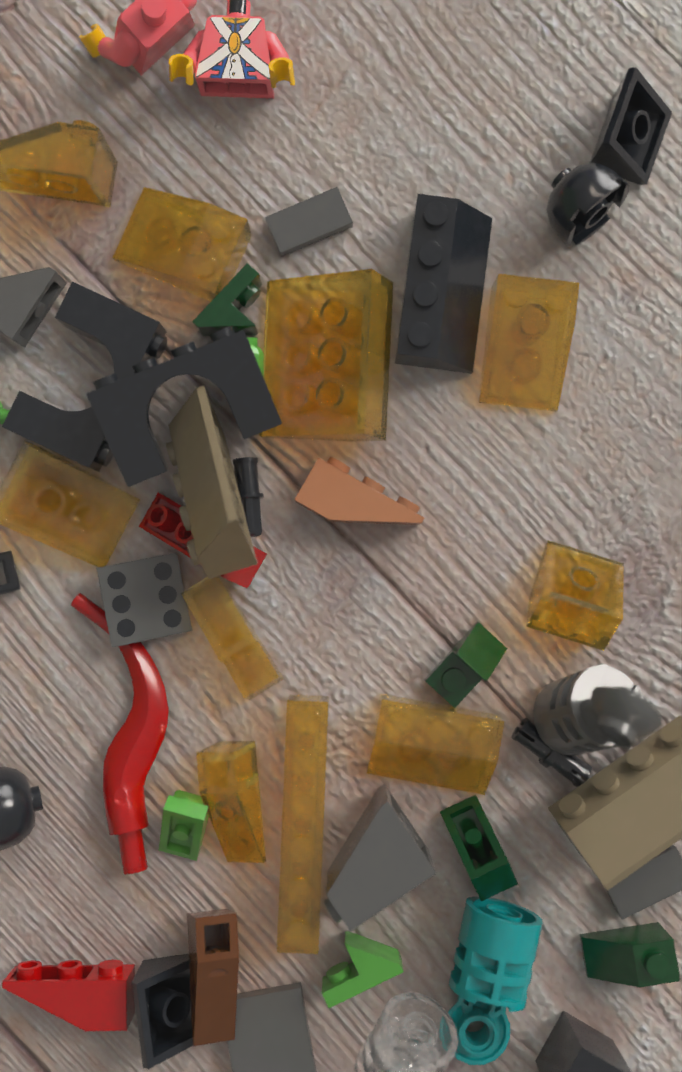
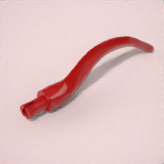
[71,593,169,875]

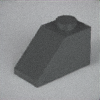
[0,267,67,348]

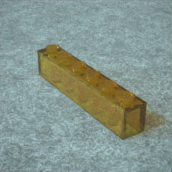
[277,695,329,954]

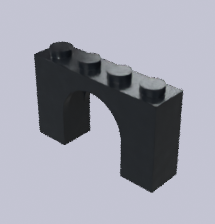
[2,281,167,472]
[86,326,282,487]

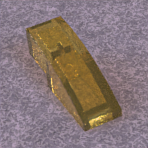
[181,576,284,700]

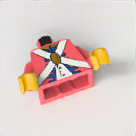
[168,0,295,99]

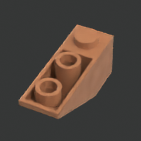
[294,457,424,525]

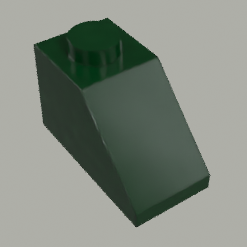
[440,795,518,902]
[579,922,681,988]

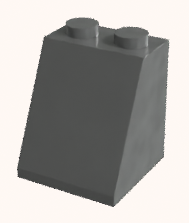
[324,784,436,932]

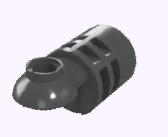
[533,665,663,755]

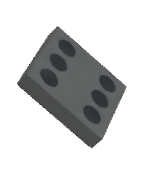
[96,552,192,648]

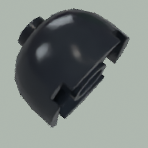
[547,163,629,247]
[0,767,43,850]

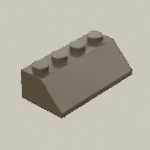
[166,386,258,579]
[548,715,682,891]

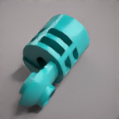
[443,896,543,1065]

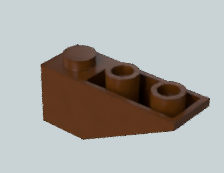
[187,909,239,1046]

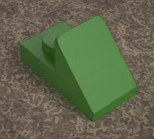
[158,790,213,861]
[322,931,404,1008]

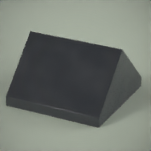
[590,67,672,185]
[132,953,193,1070]
[535,1011,631,1072]

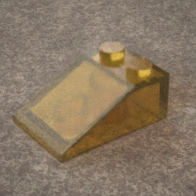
[0,120,118,207]
[112,187,252,302]
[478,274,579,412]
[0,440,140,567]

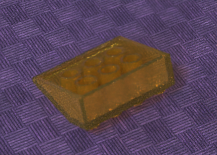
[259,269,393,441]

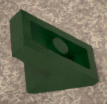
[192,263,262,337]
[424,621,507,708]

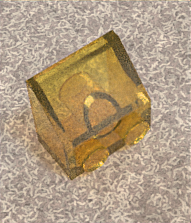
[526,540,624,651]

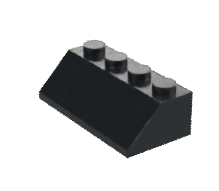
[395,194,493,374]

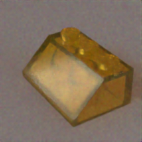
[366,694,505,795]

